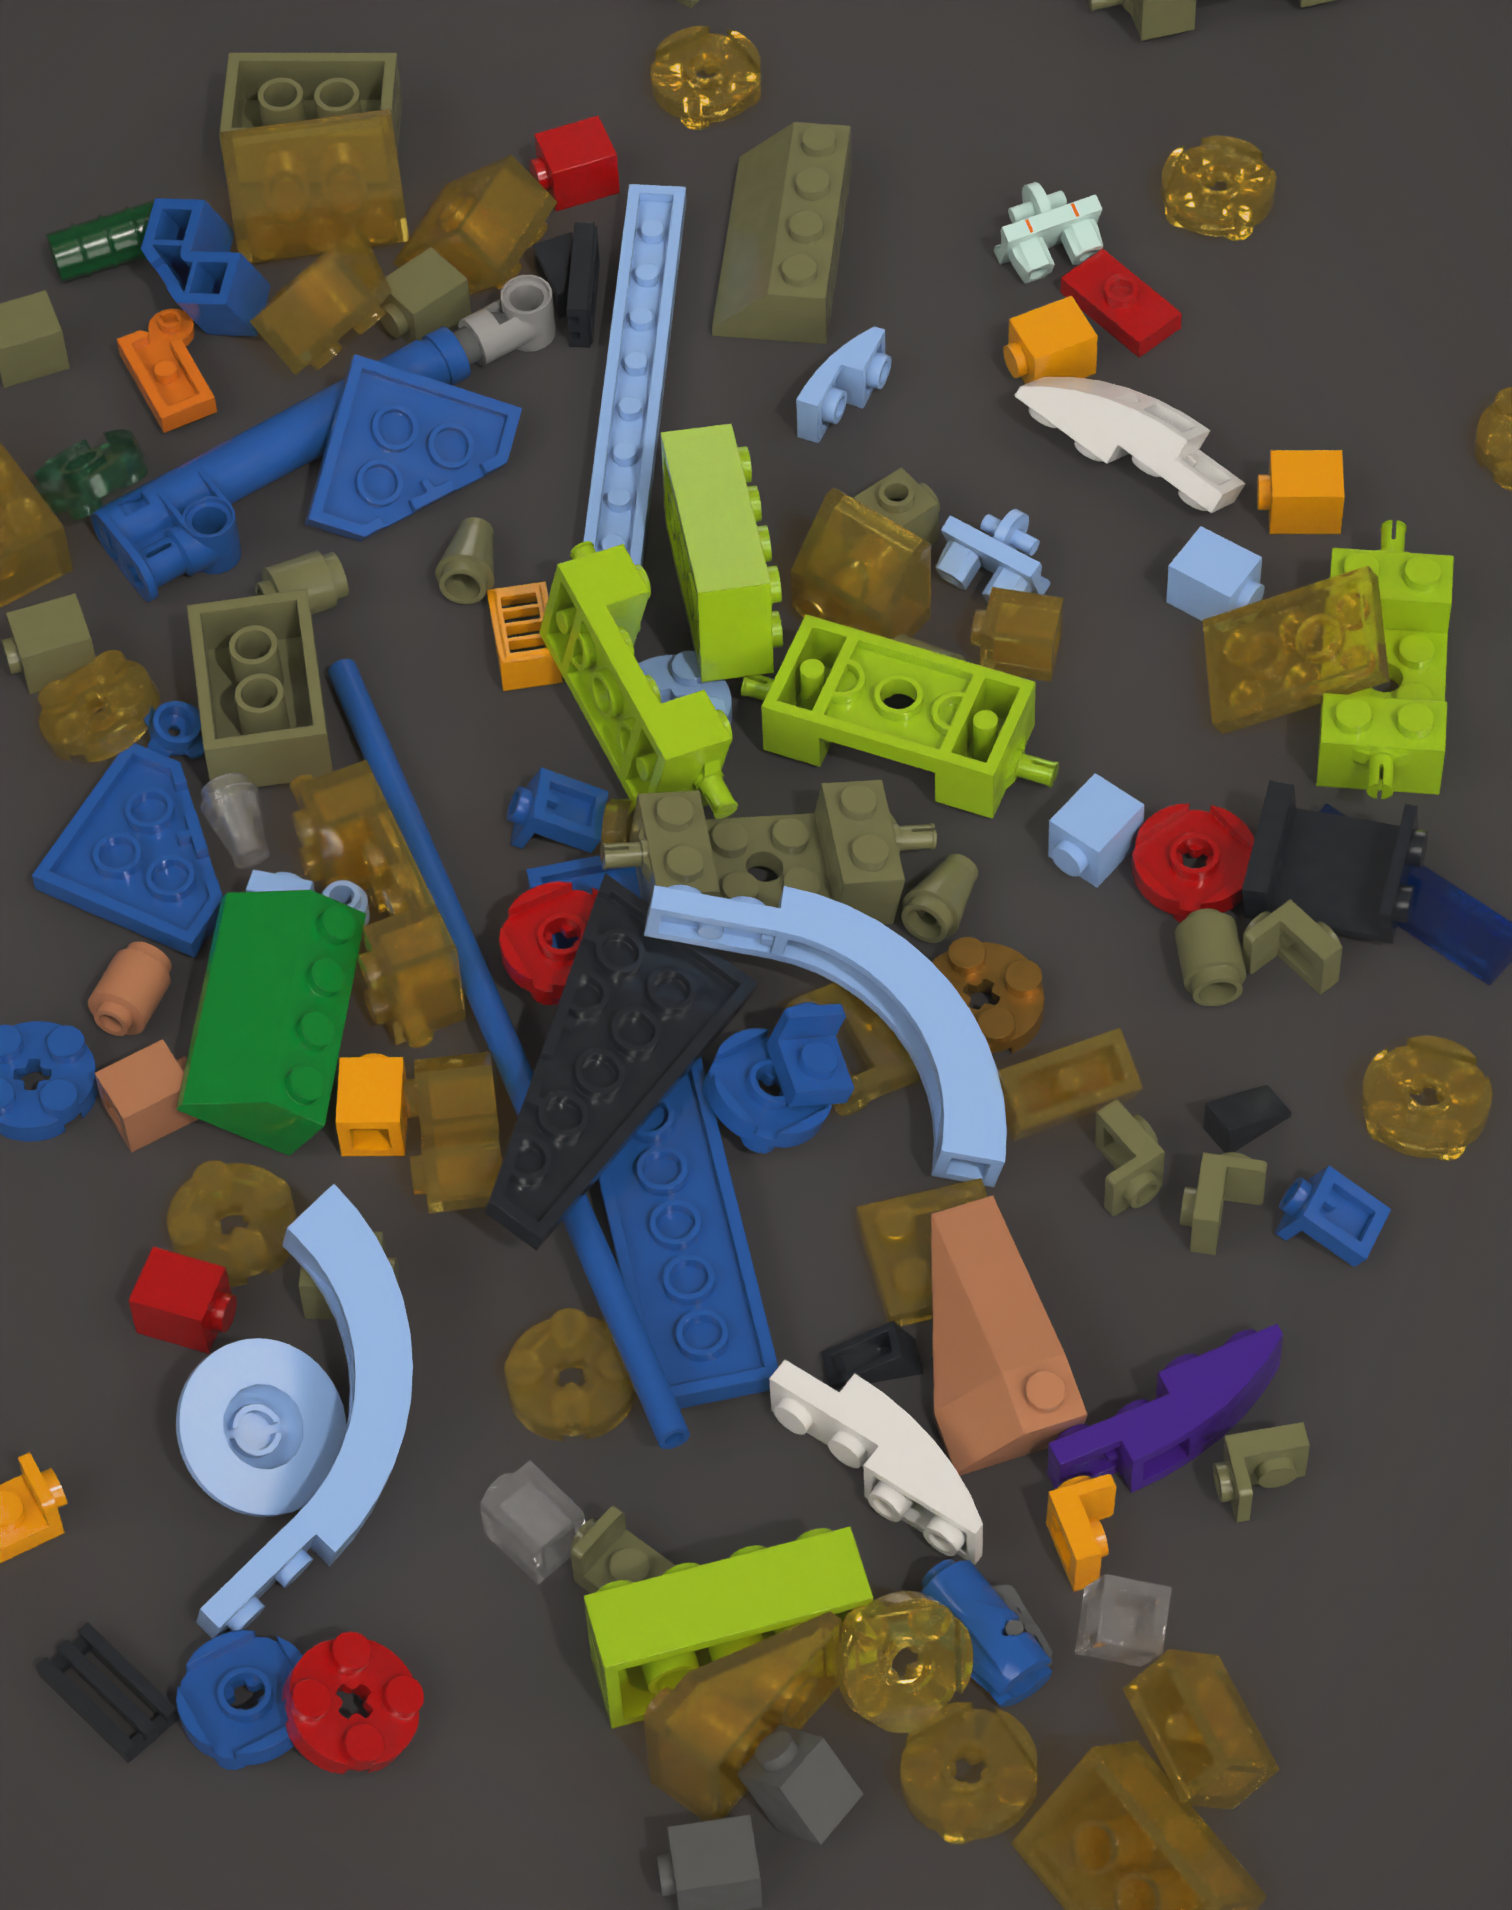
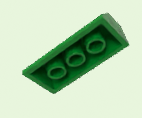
[176,890,366,1156]

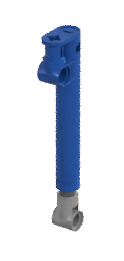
[90,275,555,603]

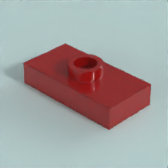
[1060,249,1182,358]

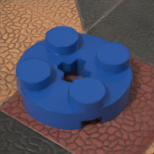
[0,1021,99,1142]
[702,1028,832,1154]
[176,1630,303,1770]

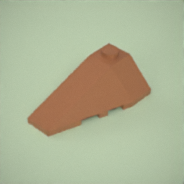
[930,1195,1088,1476]

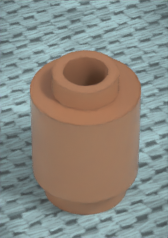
[88,941,172,1036]

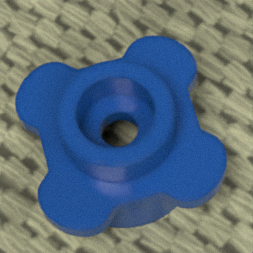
[141,701,204,759]

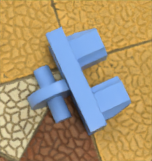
[935,509,1050,616]

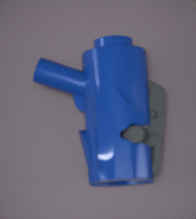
[884,1559,1053,1707]

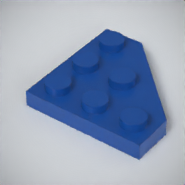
[305,354,522,542]
[32,740,223,958]

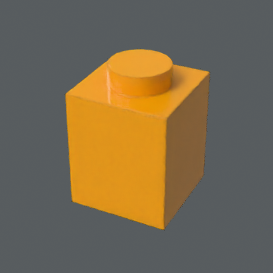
[1003,296,1098,384]
[1257,450,1345,534]
[335,1053,409,1156]

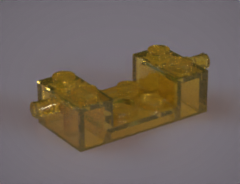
[289,760,466,1048]

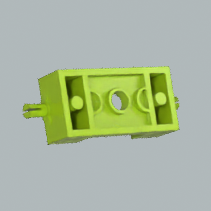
[1316,520,1454,799]
[539,541,738,819]
[741,614,1059,819]

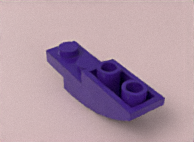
[1047,1324,1283,1493]

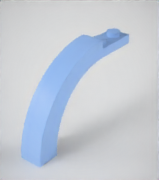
[644,885,1007,1187]
[196,1184,413,1639]

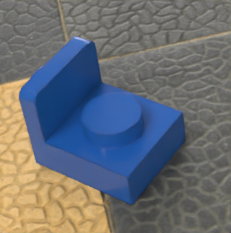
[507,767,609,853]
[766,1002,854,1107]
[1275,1166,1391,1267]

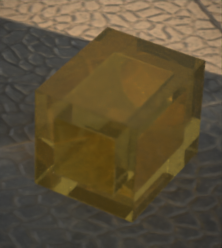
[971,587,1064,682]

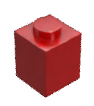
[529,115,620,212]
[128,1246,237,1354]

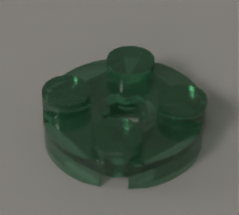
[28,429,148,520]

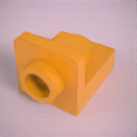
[0,1452,68,1563]
[1046,1474,1117,1592]

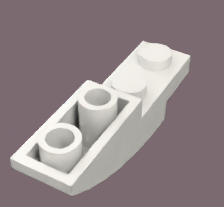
[1015,377,1246,513]
[769,1360,983,1565]

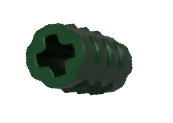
[46,200,155,283]

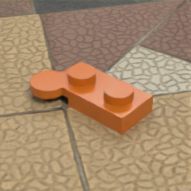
[116,308,217,433]

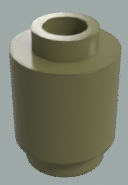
[255,550,349,615]
[1174,909,1246,1006]

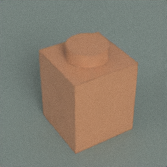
[95,1039,198,1153]

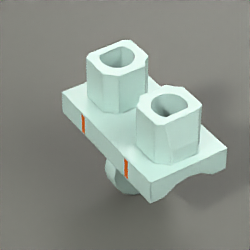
[994,182,1103,284]

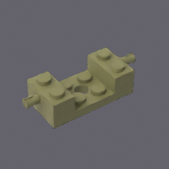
[600,780,937,924]

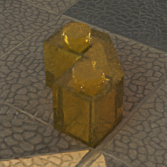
[403,1051,502,1213]

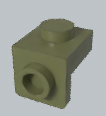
[1242,899,1343,995]
[1095,1099,1165,1217]
[1180,1152,1267,1256]

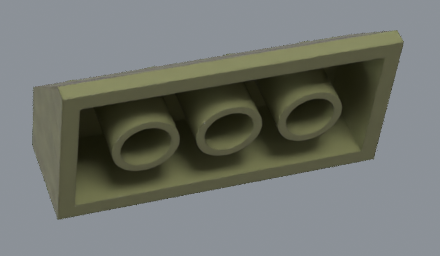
[712,122,852,344]

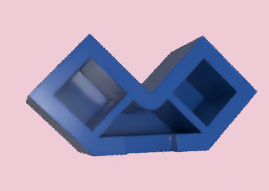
[141,198,271,337]

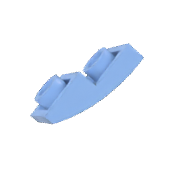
[796,326,892,444]

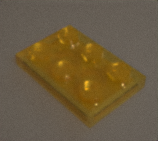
[1203,566,1390,734]

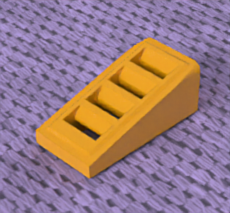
[487,581,563,691]

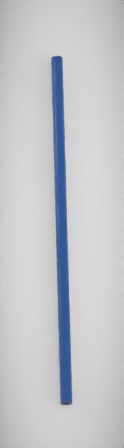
[328,659,690,1449]

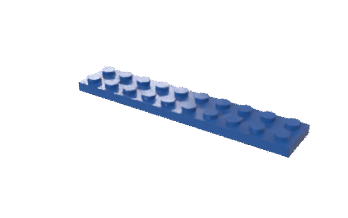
[526,855,778,1409]

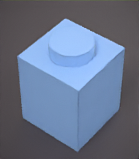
[1166,526,1265,634]
[1048,773,1144,888]

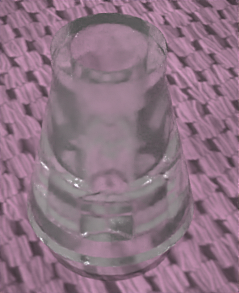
[200,773,270,869]

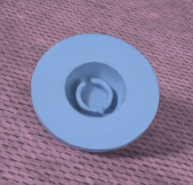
[176,1338,347,1517]

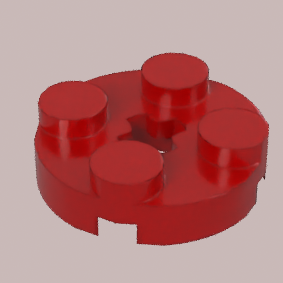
[1132,803,1255,923]
[499,881,598,1005]
[282,1631,424,1774]

